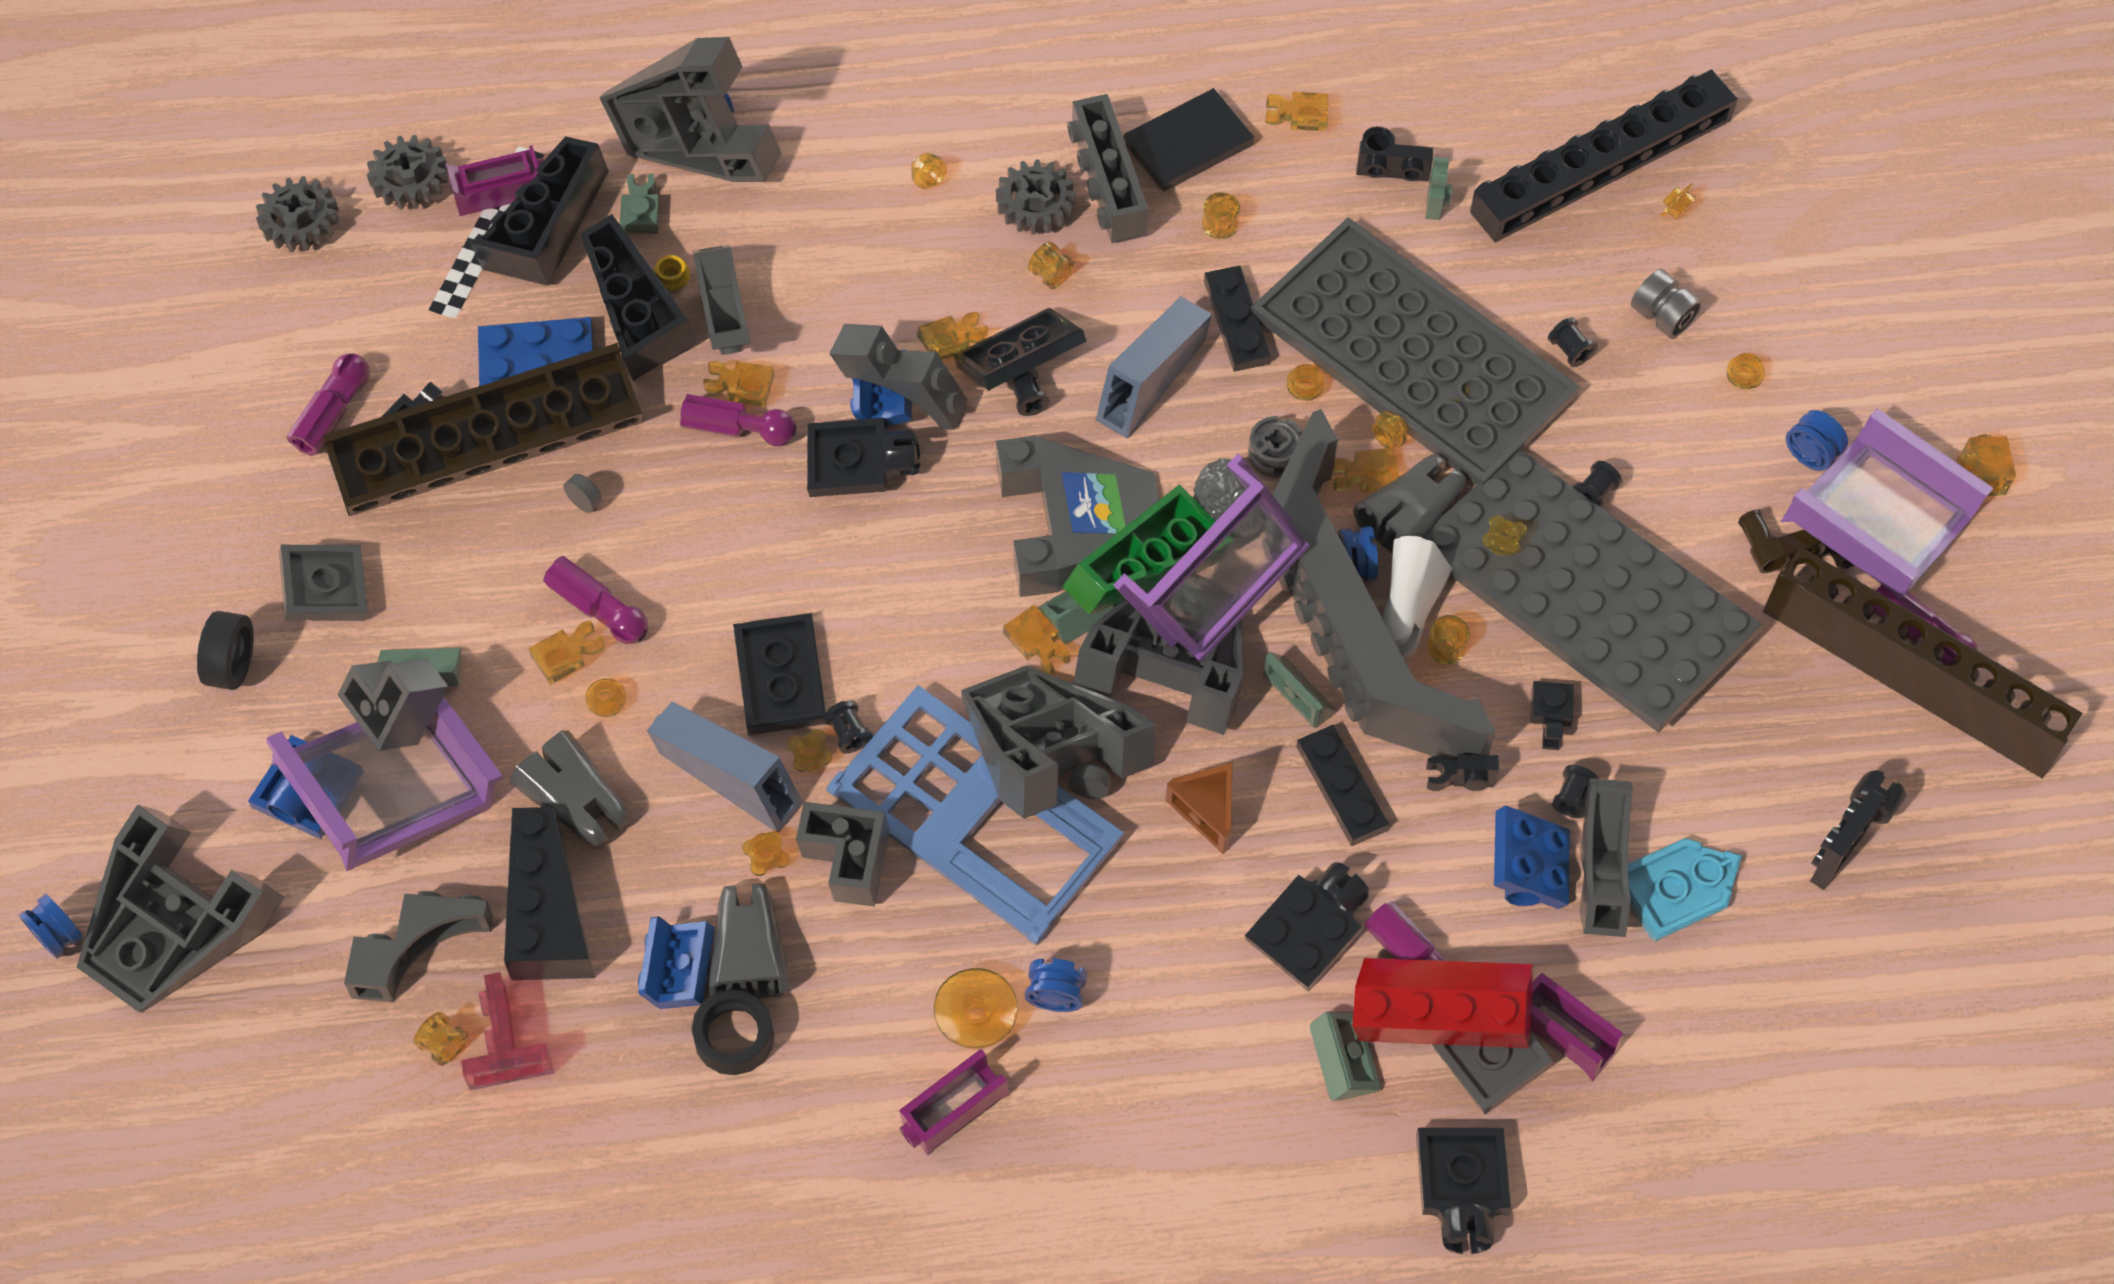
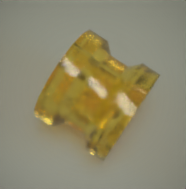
[1202,192,1240,239]
[1028,242,1075,289]
[1427,615,1470,664]
[413,1011,468,1066]

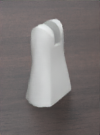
[1382,536,1452,660]

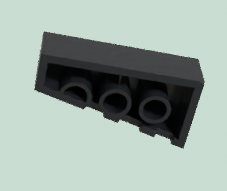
[470,136,609,286]
[580,214,697,381]
[504,807,595,981]

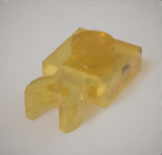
[1265,92,1329,131]
[917,312,989,360]
[703,361,774,407]
[1333,448,1400,492]
[1003,605,1070,675]
[528,621,605,685]

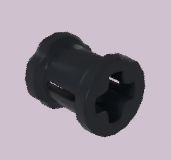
[1548,317,1598,367]
[1006,367,1050,416]
[1573,461,1622,507]
[824,700,873,754]
[1552,765,1599,819]

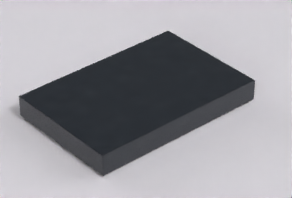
[1123,88,1254,192]
[953,308,1087,391]
[733,613,826,735]

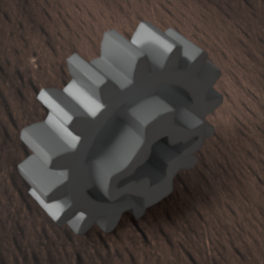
[367,135,448,210]
[996,159,1075,235]
[256,176,339,252]

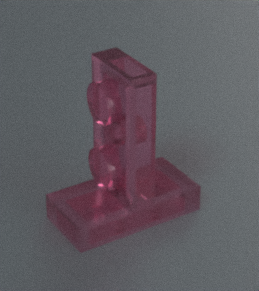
[461,972,554,1090]

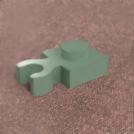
[1425,157,1452,220]
[620,174,660,233]

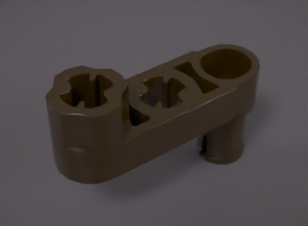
[1738,510,1855,574]

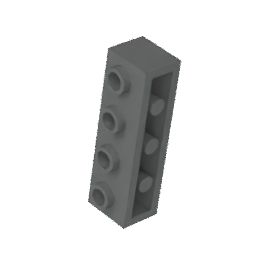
[1067,94,1148,243]

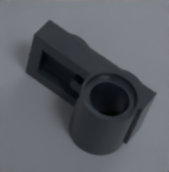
[1356,126,1433,181]

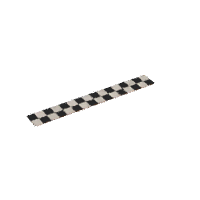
[429,147,544,319]

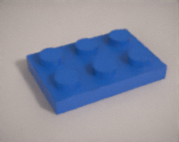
[478,317,594,386]

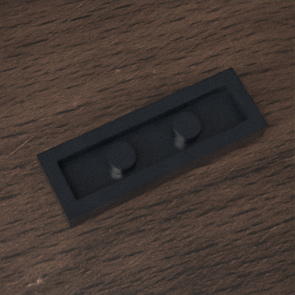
[1204,265,1271,372]
[1296,725,1389,846]

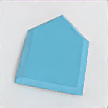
[1628,838,1742,941]

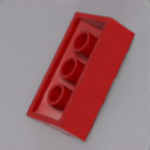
[1352,958,1534,1048]

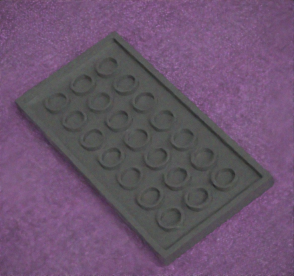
[1251,217,1580,486]
[1424,449,1762,733]

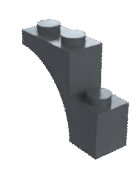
[692,244,750,355]
[829,324,968,430]
[1579,778,1633,937]
[344,891,493,1002]

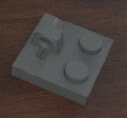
[279,544,367,621]
[1432,1032,1553,1115]

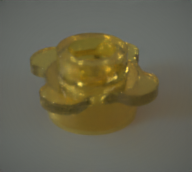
[1660,183,1696,220]
[1482,515,1527,556]
[787,729,832,772]
[742,831,789,876]

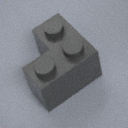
[337,659,449,751]
[796,802,890,907]

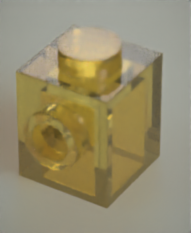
[1956,434,2016,496]

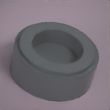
[564,474,602,513]
[1069,764,1112,799]

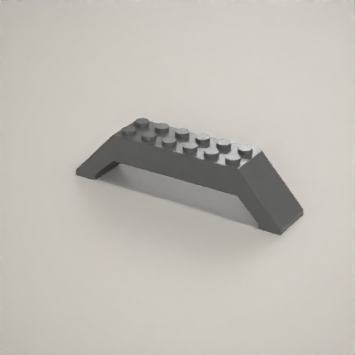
[1261,409,1496,760]

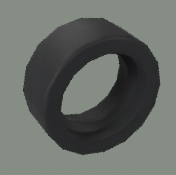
[197,611,254,690]
[691,989,774,1075]

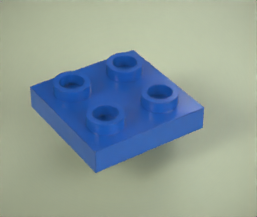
[248,735,364,839]
[1494,806,1570,909]

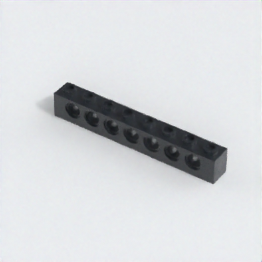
[1470,69,1738,243]

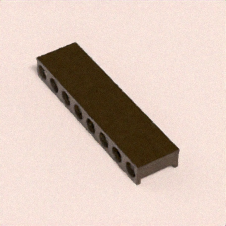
[323,343,644,517]
[1763,547,2083,779]

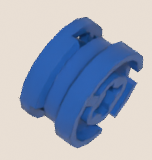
[1785,410,1848,471]
[1338,526,1378,582]
[18,893,84,959]
[1025,958,1087,1012]

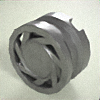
[1248,416,1302,478]

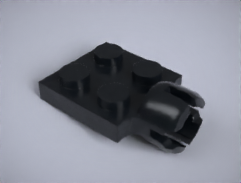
[807,418,920,497]
[1810,770,1907,890]
[1245,862,1369,992]
[1416,1128,1511,1254]

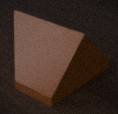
[1166,762,1233,854]

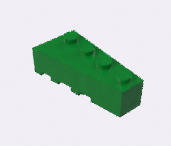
[1062,484,1234,615]

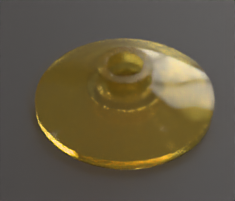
[934,968,1018,1049]

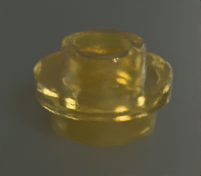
[911,153,947,189]
[1726,353,1765,390]
[1286,364,1325,401]
[1372,411,1407,449]
[585,678,626,718]

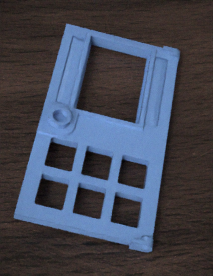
[826,685,1124,945]

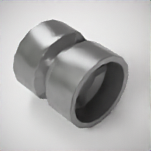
[1630,269,1703,339]

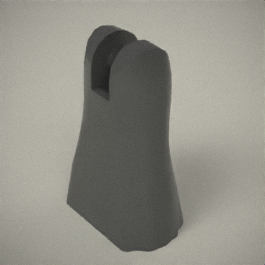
[1353,454,1467,554]
[510,730,630,847]
[709,883,791,998]

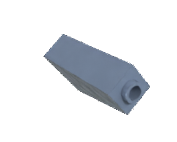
[1096,296,1212,438]
[647,702,803,832]

